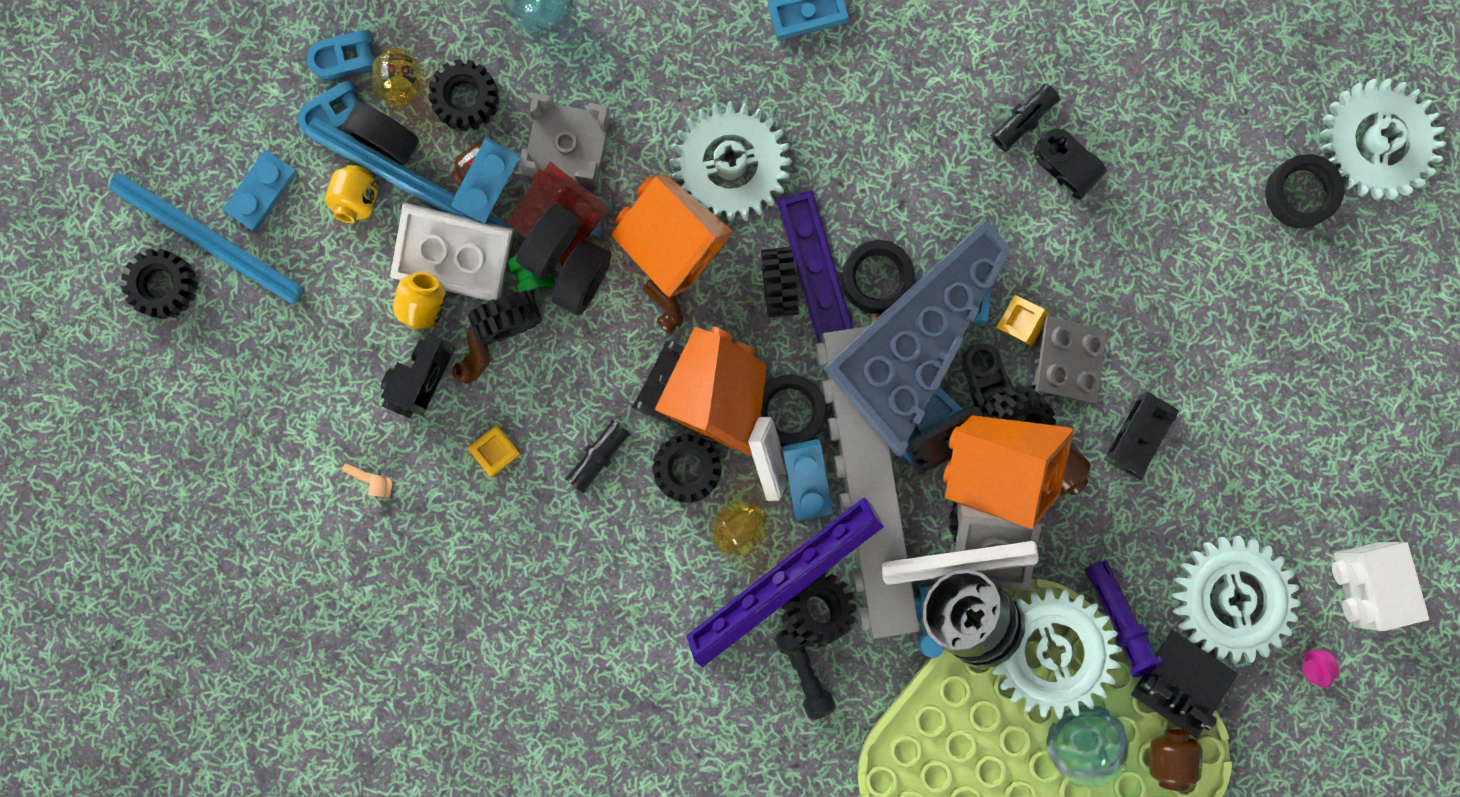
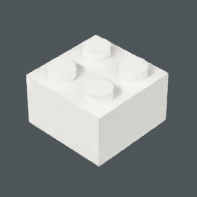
[1332,542,1430,631]

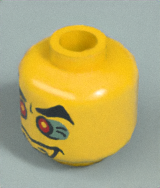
[324,164,379,223]
[393,272,446,330]

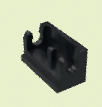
[632,340,685,426]
[1104,392,1179,480]
[906,407,984,475]

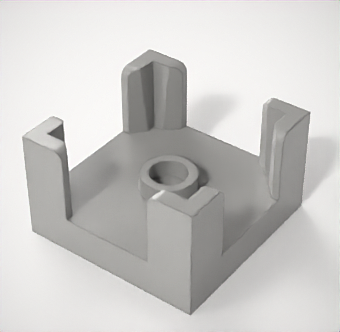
[519,93,610,188]
[949,503,1042,591]

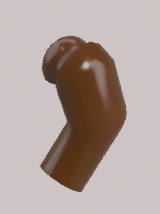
[643,279,683,334]
[452,331,490,384]

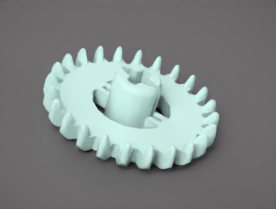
[1320,78,1446,200]
[669,101,792,223]
[1171,536,1301,664]
[993,588,1121,719]

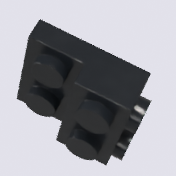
[381,333,455,419]

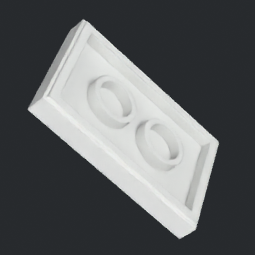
[390,203,515,301]

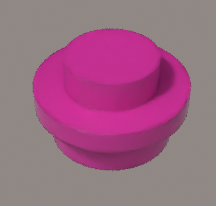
[1302,649,1339,688]

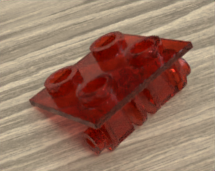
[505,162,610,266]

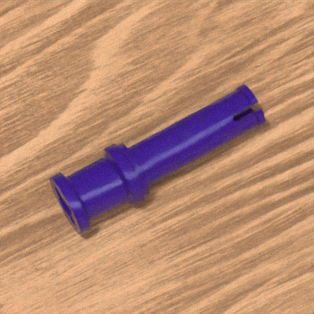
[1085,560,1164,678]

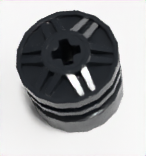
[923,569,1025,668]

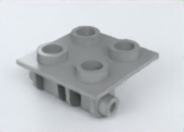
[1031,316,1107,404]

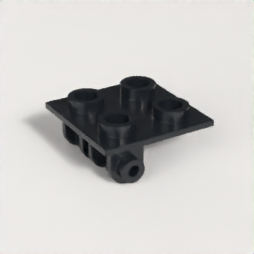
[1130,630,1238,739]

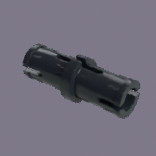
[990,83,1060,152]
[565,419,631,493]

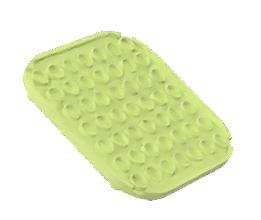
[858,579,1232,797]

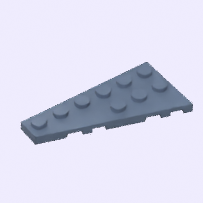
[823,221,1011,456]

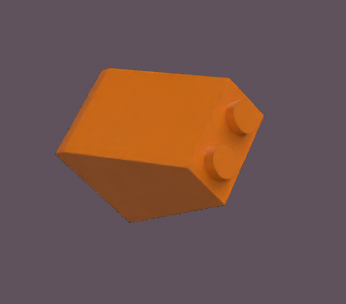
[611,174,734,297]
[654,326,767,457]
[943,415,1074,529]

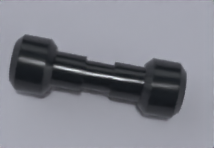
[775,630,836,720]

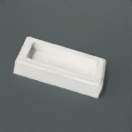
[748,417,788,501]

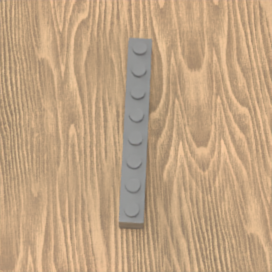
[815,326,919,639]

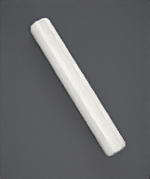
[882,541,1039,585]

